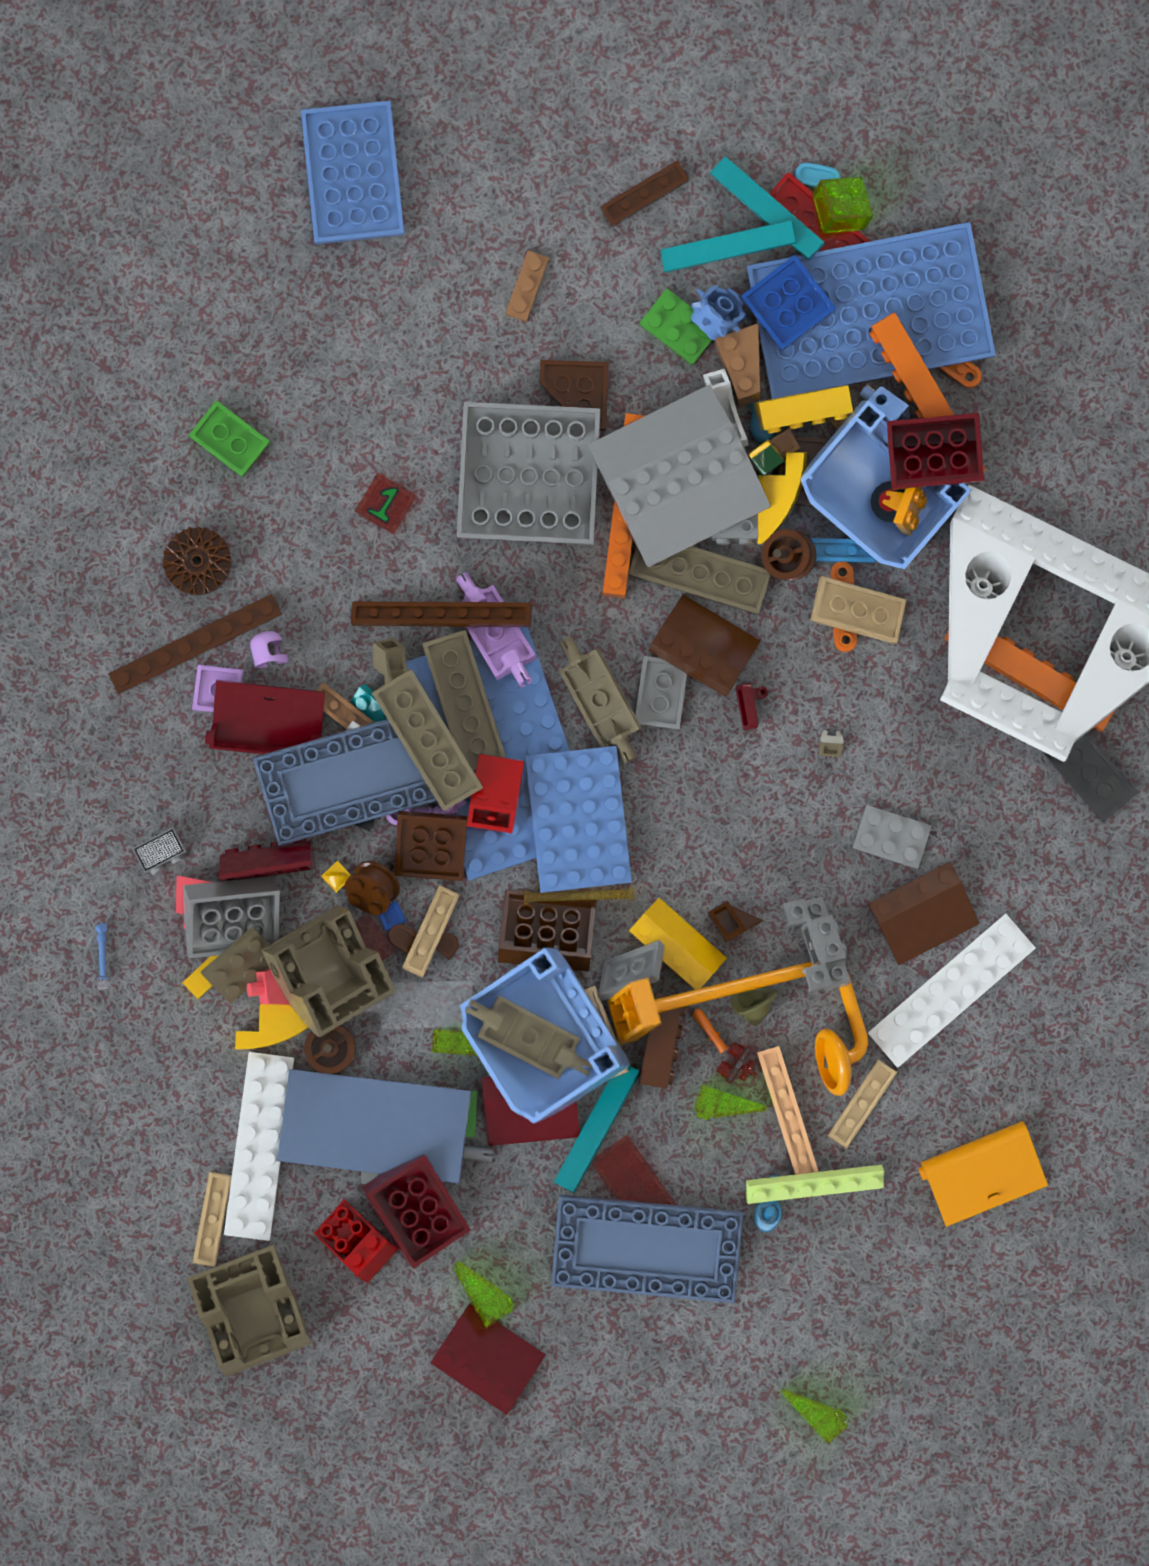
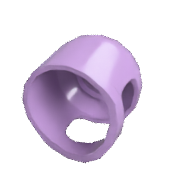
[250,631,289,668]

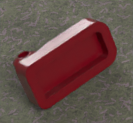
[736,683,768,730]

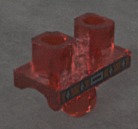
[716,1042,757,1084]

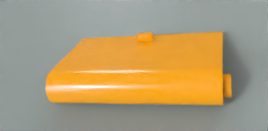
[918,1121,1048,1227]

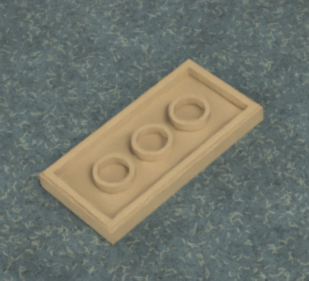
[810,576,907,644]

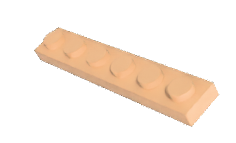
[757,1046,819,1175]

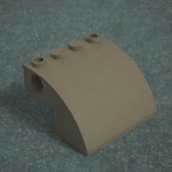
[262,905,396,1037]
[187,1245,312,1377]

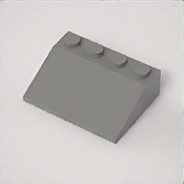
[183,876,280,958]

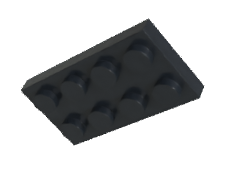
[1043,733,1138,823]

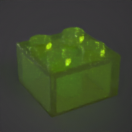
[812,177,873,233]

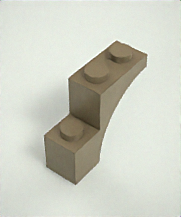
[373,638,408,685]

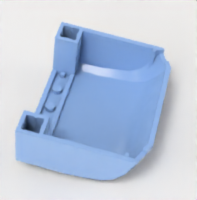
[800,400,972,569]
[460,948,630,1123]

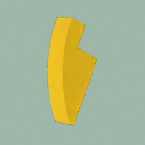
[758,452,807,544]
[235,1004,309,1050]

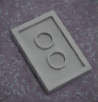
[635,656,687,730]
[852,805,932,869]
[598,940,665,1001]

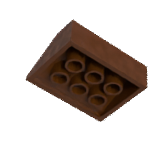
[648,595,761,697]
[867,862,980,966]
[498,890,596,972]

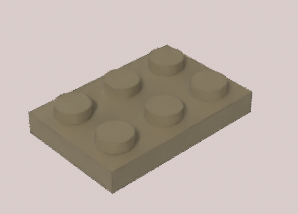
[201,926,270,1004]

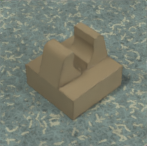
[818,730,843,757]

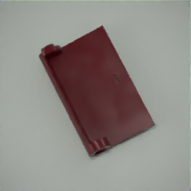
[205,680,325,755]

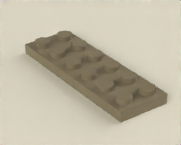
[628,546,771,615]
[422,630,506,771]
[372,669,483,812]

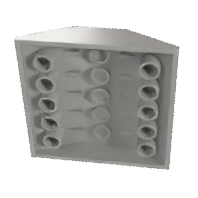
[587,385,771,568]
[457,402,600,545]

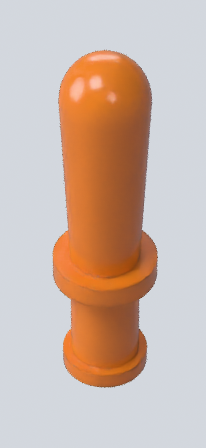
[692,1009,729,1054]

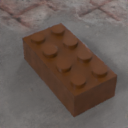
[639,993,686,1089]

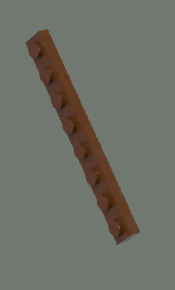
[108,594,282,694]
[351,601,532,627]

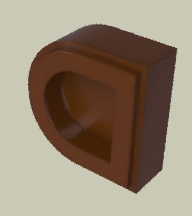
[436,933,459,960]

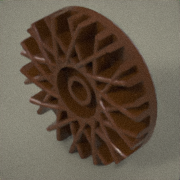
[162,526,232,595]

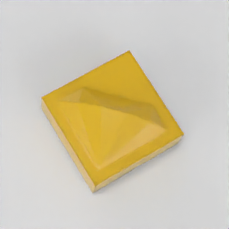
[321,861,351,893]

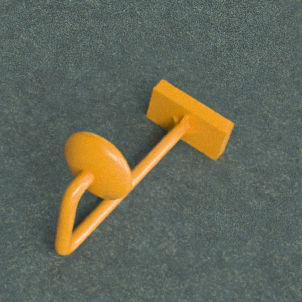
[607,961,868,1096]

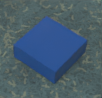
[378,901,407,931]

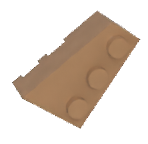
[715,323,760,408]

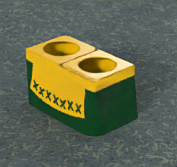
[749,439,785,476]

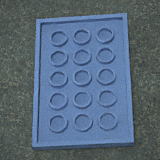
[301,101,405,244]
[525,746,632,893]

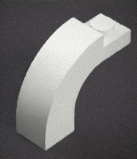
[703,368,748,447]

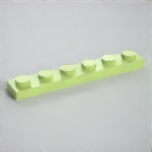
[746,1165,884,1204]

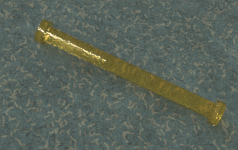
[524,887,634,904]

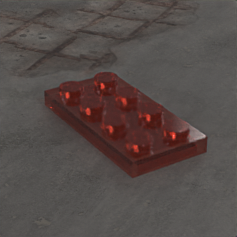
[591,1135,677,1205]

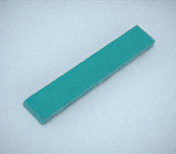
[710,156,825,260]
[660,220,797,273]
[554,1066,641,1194]

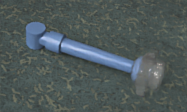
[92,923,115,990]

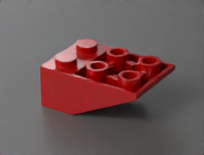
[467,754,524,833]
[313,1199,398,1283]

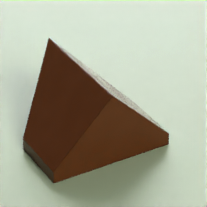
[708,901,764,943]

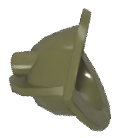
[730,987,778,1026]

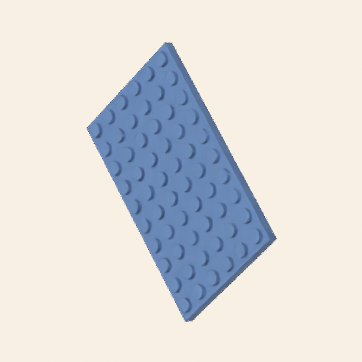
[747,222,996,399]
[406,627,570,881]

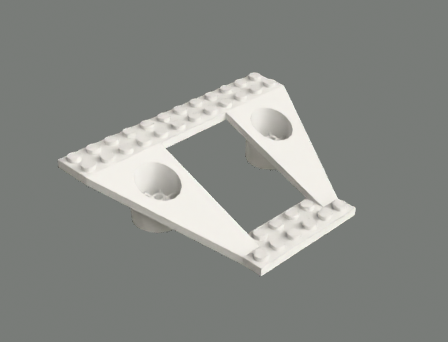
[940,485,1149,762]

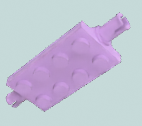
[456,572,537,687]

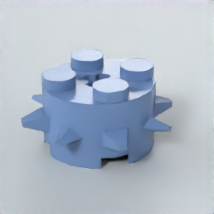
[691,285,747,340]

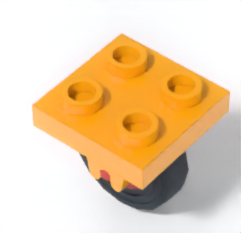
[870,481,927,536]

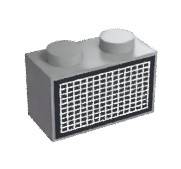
[133,828,188,876]

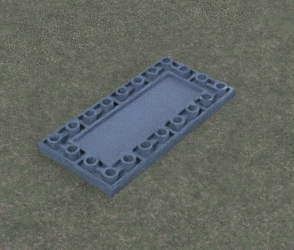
[253,719,437,846]
[277,1069,472,1184]
[551,1194,743,1303]

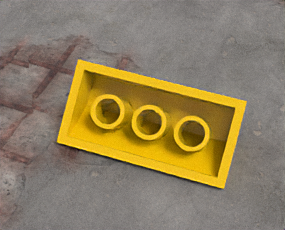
[753,385,853,434]
[629,898,727,990]

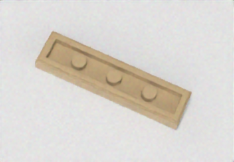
[402,885,460,978]
[827,1059,897,1149]
[193,1172,232,1267]

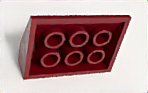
[887,413,984,490]
[219,838,316,881]
[482,1076,580,1146]
[361,1154,471,1269]
[430,1303,546,1415]

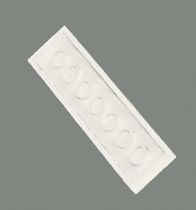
[867,914,1036,1068]
[224,1052,295,1241]

